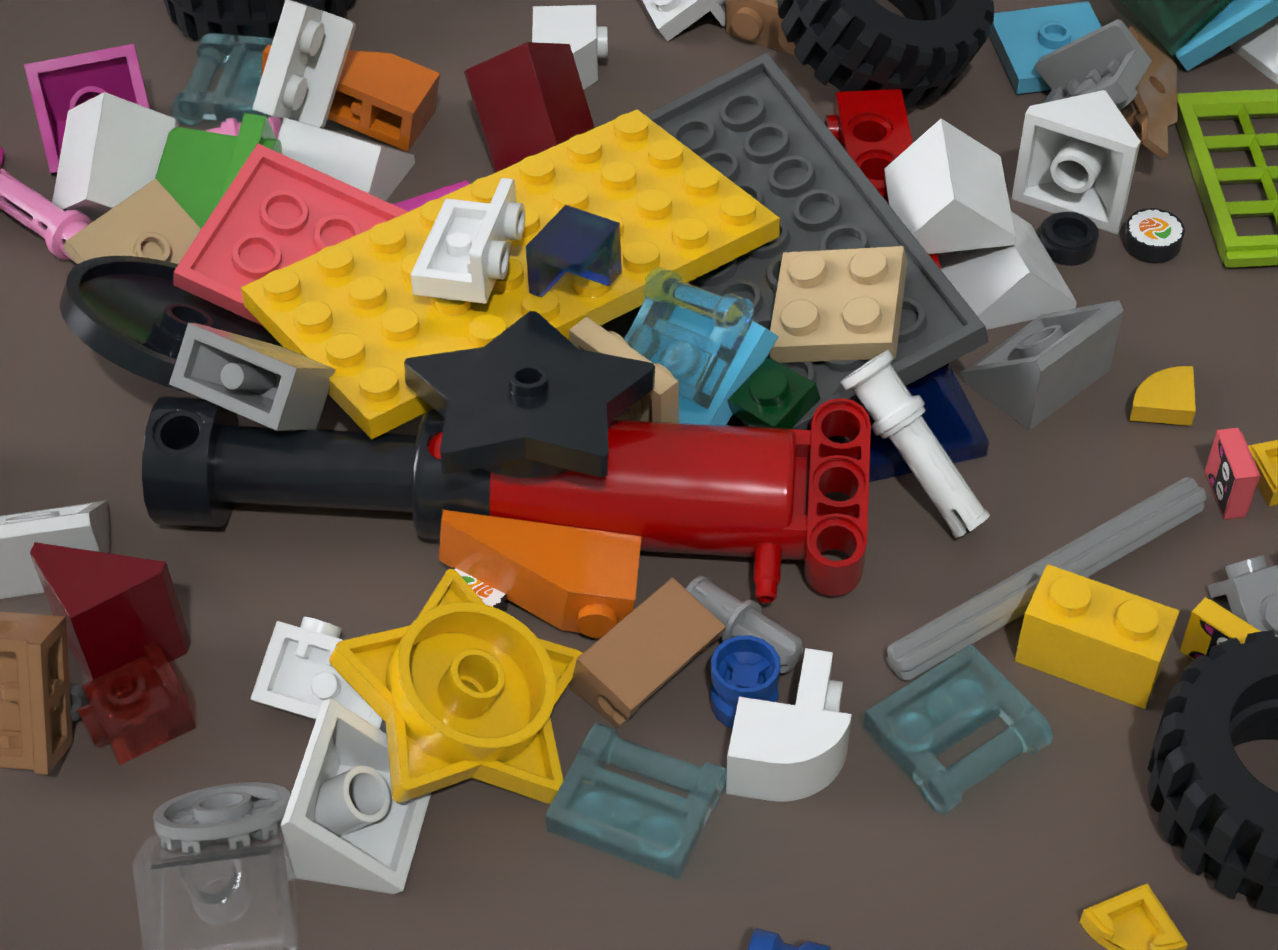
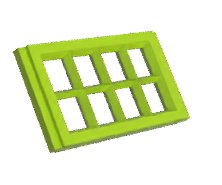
[1176,89,1278,268]

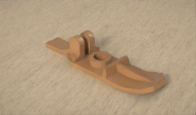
[1121,25,1178,159]

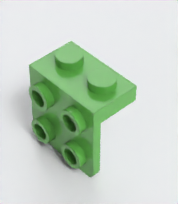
[155,113,282,229]

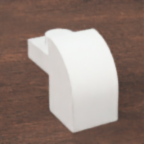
[726,648,852,802]

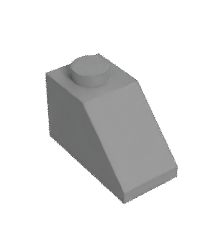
[169,323,336,431]

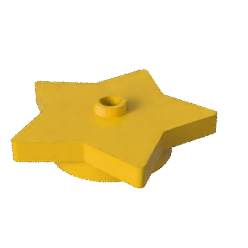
[329,569,583,804]

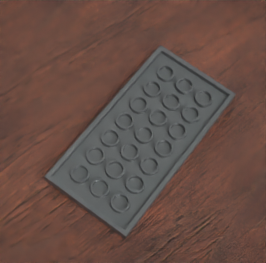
[646,52,989,430]

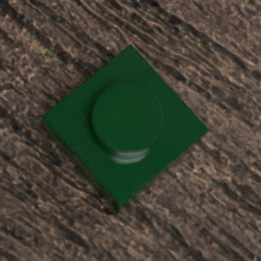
[727,357,821,429]

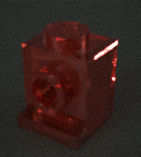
[77,641,196,765]

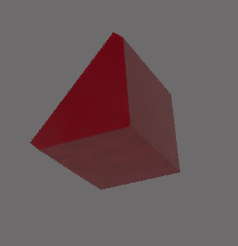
[464,42,595,173]
[30,542,191,698]

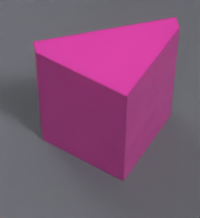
[24,44,150,174]

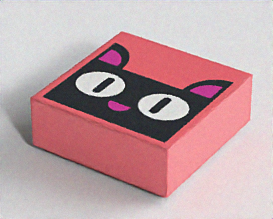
[1205,428,1260,520]

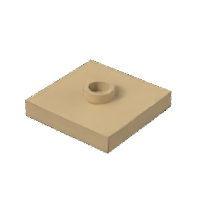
[63,178,201,264]

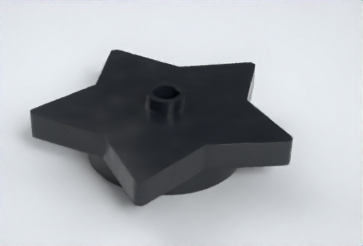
[404,311,655,478]

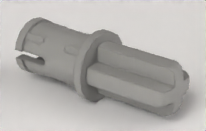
[686,575,805,673]

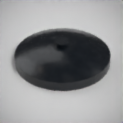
[60,256,283,393]

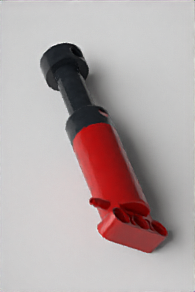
[142,396,871,603]

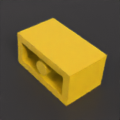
[1015,564,1180,709]

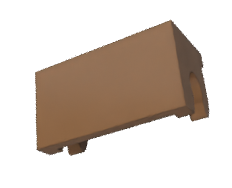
[570,577,726,728]
[0,612,73,775]

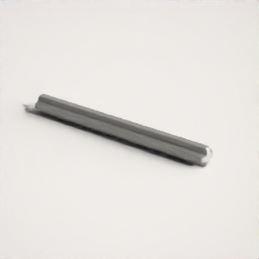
[886,477,1207,681]

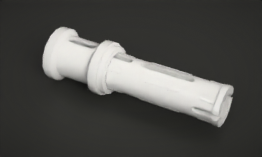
[840,349,990,538]

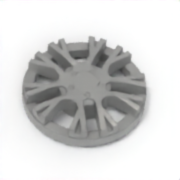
[153,782,291,853]

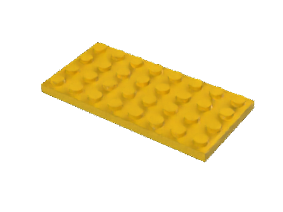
[240,109,780,439]

